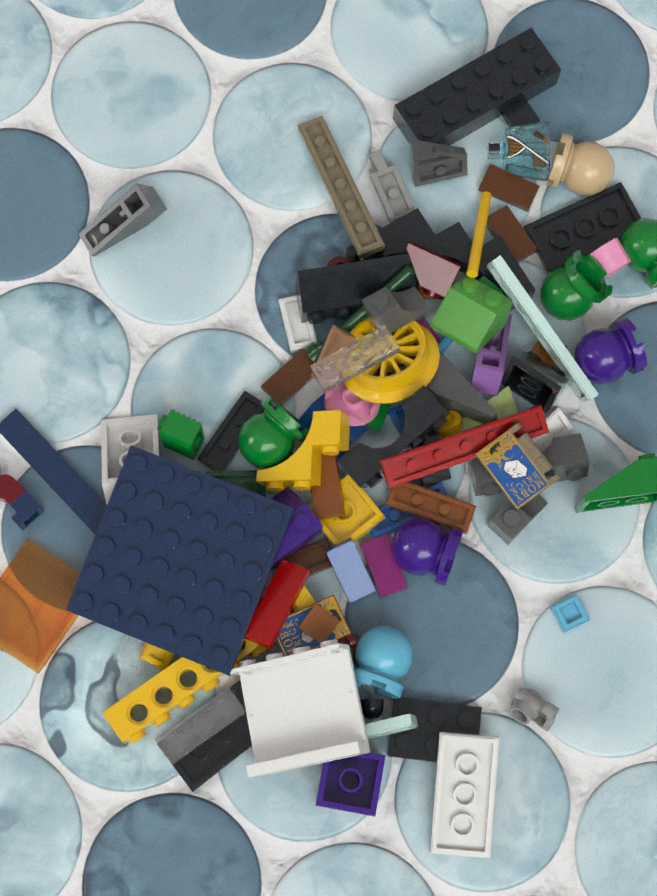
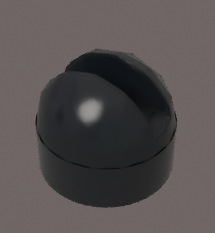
[360,699,384,719]

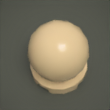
[546,132,615,196]

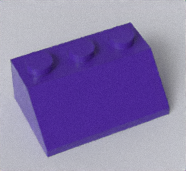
[271,487,323,569]

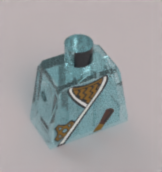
[487,122,550,181]

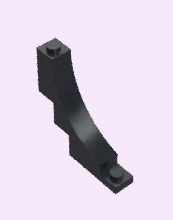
[346,208,536,311]

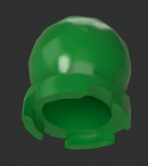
[620,218,657,289]
[540,250,613,321]
[238,395,309,469]

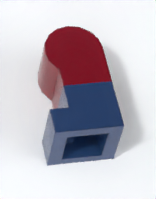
[0,474,44,530]

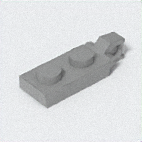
[369,149,415,223]

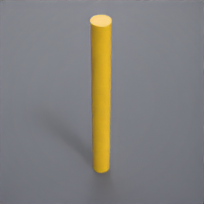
[467,191,492,278]

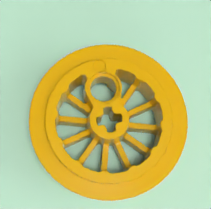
[340,319,440,404]

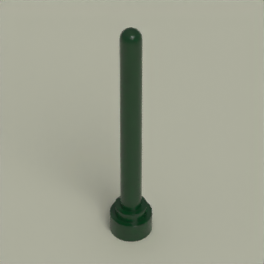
[304,266,414,364]

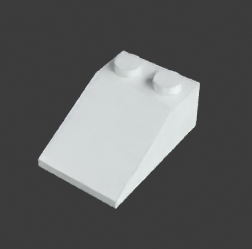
[101,414,161,504]

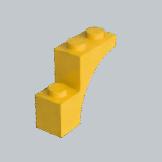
[256,410,350,492]

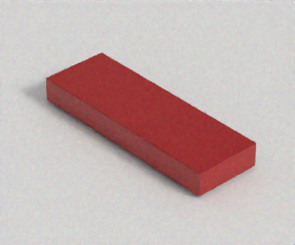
[245,559,310,650]

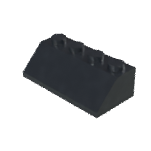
[295,254,412,324]

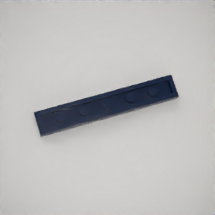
[0,409,107,535]

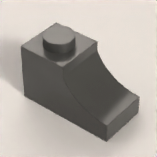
[361,286,430,339]
[488,494,548,545]

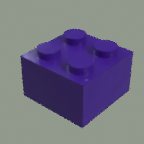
[315,753,386,817]

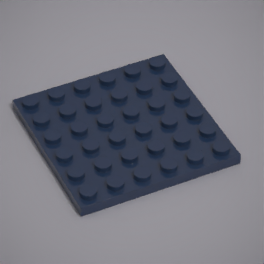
[66,445,295,676]

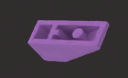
[471,314,512,396]

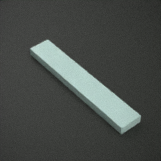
[486,255,599,402]

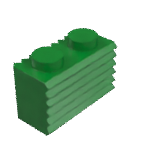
[157,409,205,460]

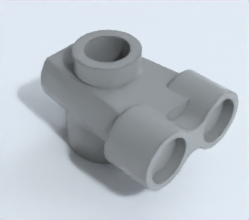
[509,687,559,731]

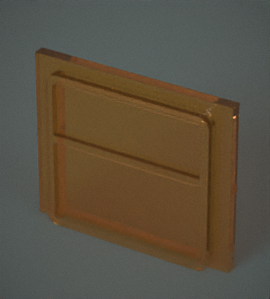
[0,539,80,674]

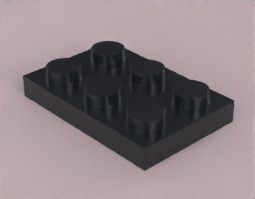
[387,697,482,763]

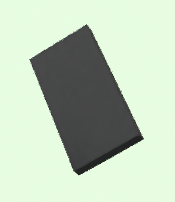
[524,182,642,274]
[157,680,252,792]

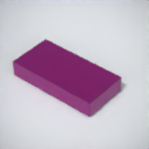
[360,534,408,598]

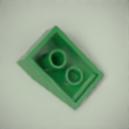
[575,453,657,513]

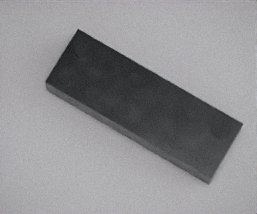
[393,27,561,145]

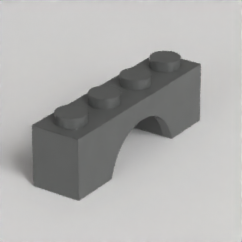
[468,433,589,496]

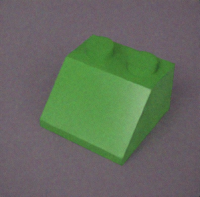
[430,274,512,353]

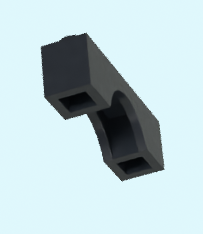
[338,385,450,488]

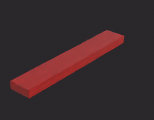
[379,405,549,488]

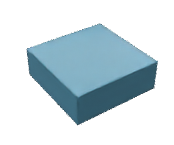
[550,594,590,633]

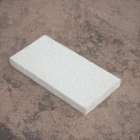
[430,731,500,858]

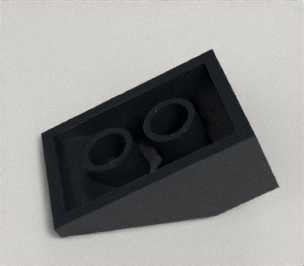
[500,349,569,413]

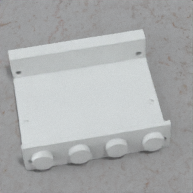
[230,639,370,778]

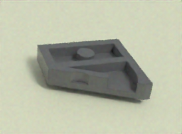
[410,140,468,187]

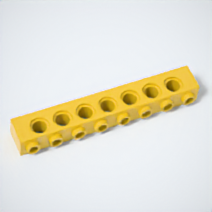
[102,586,316,745]

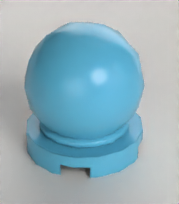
[354,625,413,699]

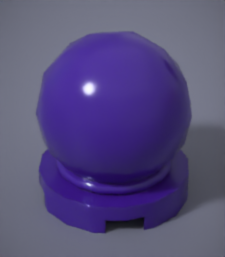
[574,318,647,384]
[391,518,463,586]

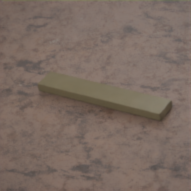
[298,116,385,260]

